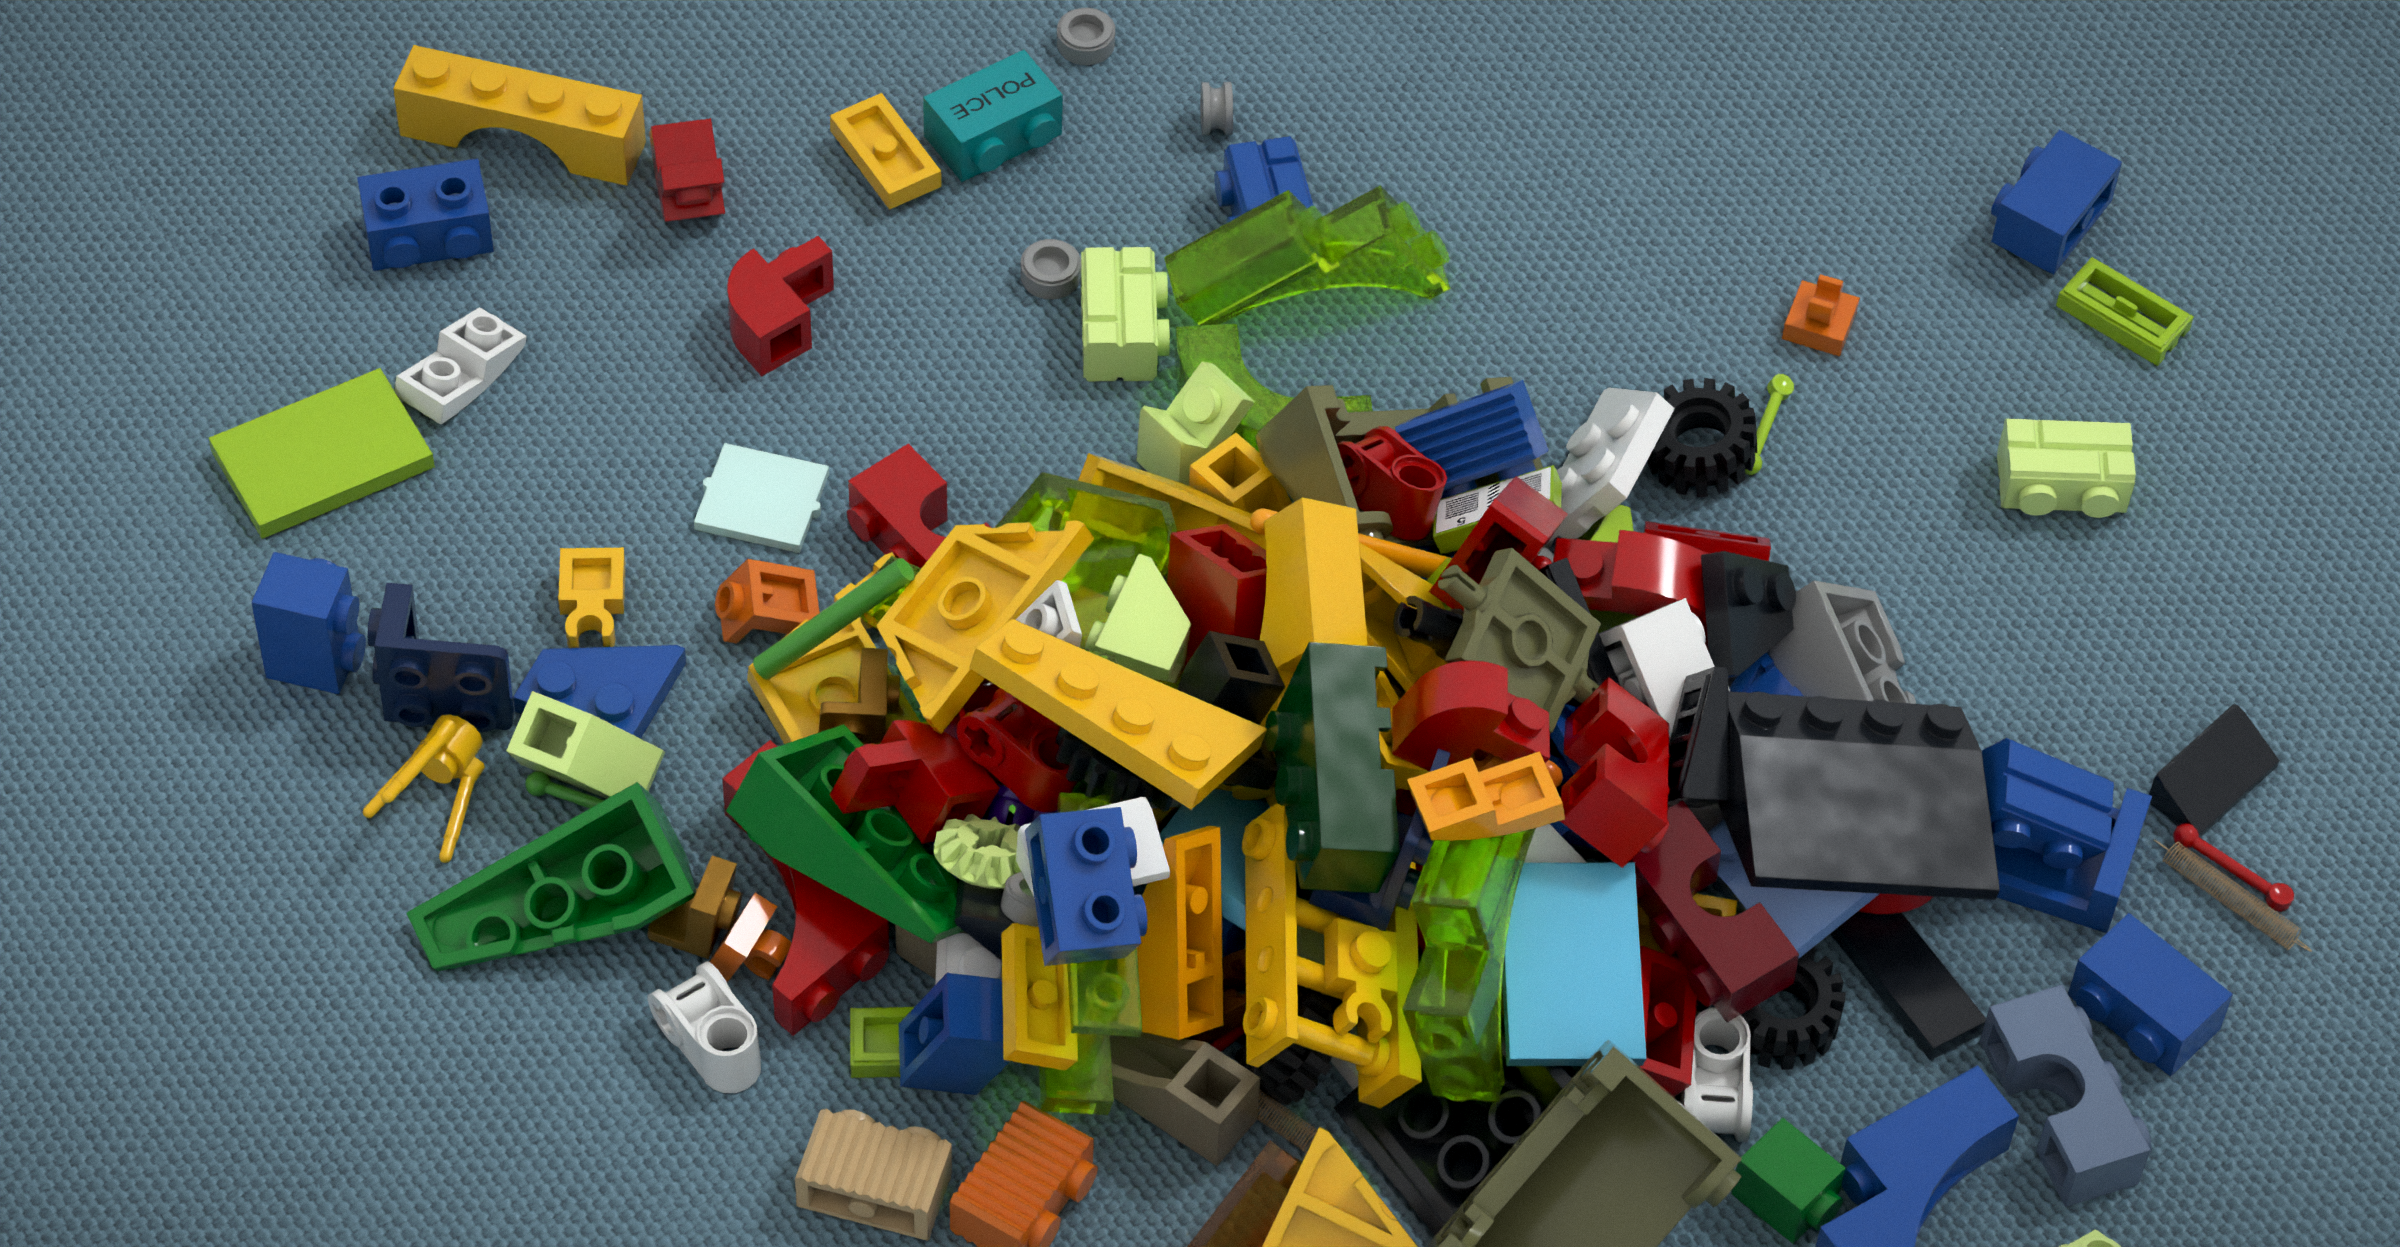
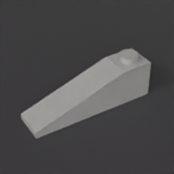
[1766,580,1916,704]

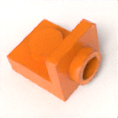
[715,559,820,644]

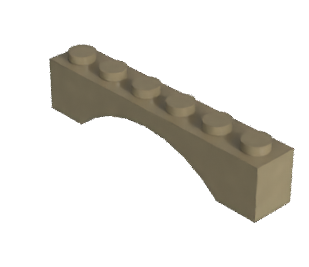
[895,878,1260,1166]

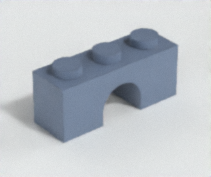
[1979,984,2152,1207]

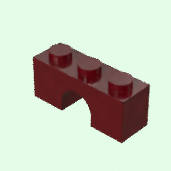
[1613,800,1799,1022]

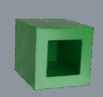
[1731,1118,1846,1244]

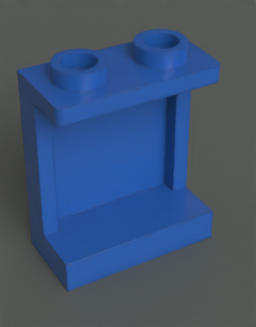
[1994,788,2152,933]

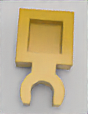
[558,547,626,648]
[1324,917,1398,1044]

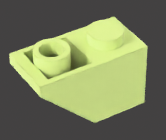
[1085,554,1191,688]
[506,691,665,799]

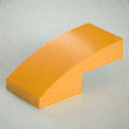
[1407,751,1565,841]

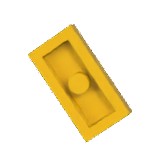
[830,93,942,210]
[1001,923,1078,1071]

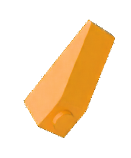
[1115,825,1223,1040]

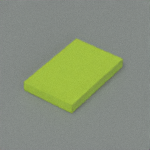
[208,368,435,539]

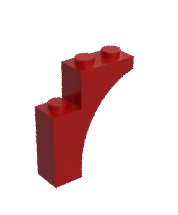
[722,740,889,1036]

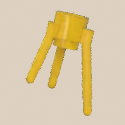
[363,714,485,863]

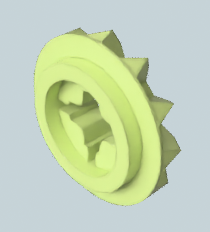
[933,814,1021,889]

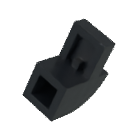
[1177,631,1285,790]

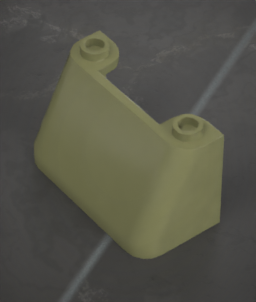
[1255,377,1543,547]
[1427,1040,1742,1247]

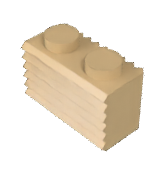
[795,1108,952,1241]

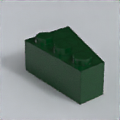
[1265,642,1400,893]

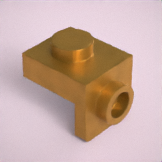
[818,648,900,745]
[647,855,743,959]

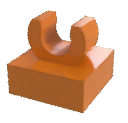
[1782,274,1860,357]
[709,892,791,982]

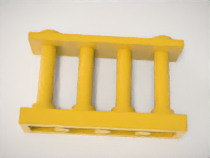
[1242,803,1422,1108]

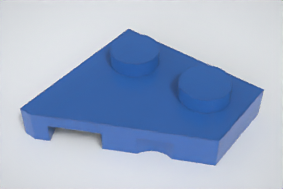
[513,645,686,739]

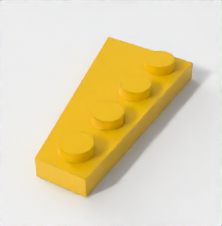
[969,619,1267,810]

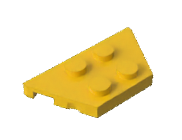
[876,520,1095,734]
[1262,1126,1418,1247]

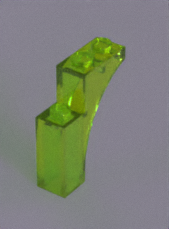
[1164,185,1451,332]
[1402,828,1536,1102]

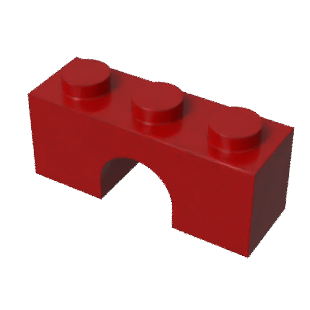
[847,443,991,577]
[1560,677,1670,868]

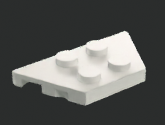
[1544,388,1675,549]

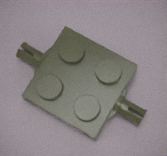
[1438,548,1601,733]

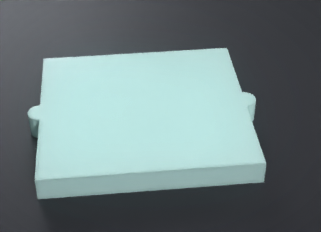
[694,443,829,553]

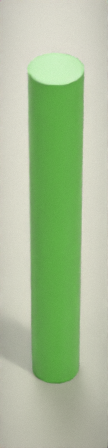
[753,558,914,680]

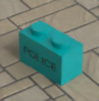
[923,50,1063,182]

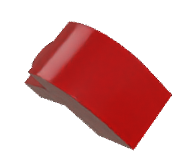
[649,118,725,222]
[727,236,834,376]
[1392,661,1550,772]
[829,720,1000,844]

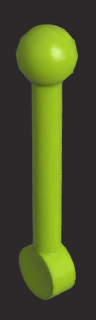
[1745,374,1794,475]

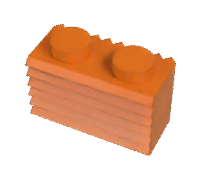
[950,1101,1098,1247]

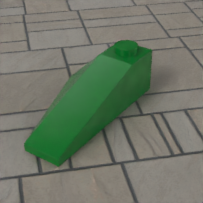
[726,724,964,944]
[406,782,696,972]

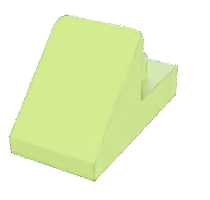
[1136,361,1255,485]

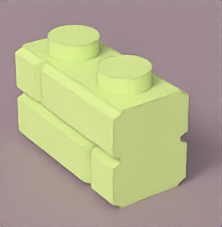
[1081,247,1170,382]
[1997,419,2136,518]

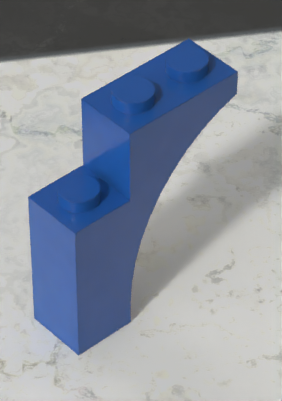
[1815,1065,2019,1247]

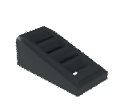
[1668,667,1729,808]

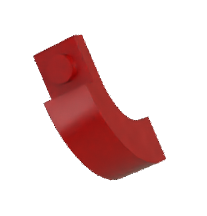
[1553,530,1709,652]

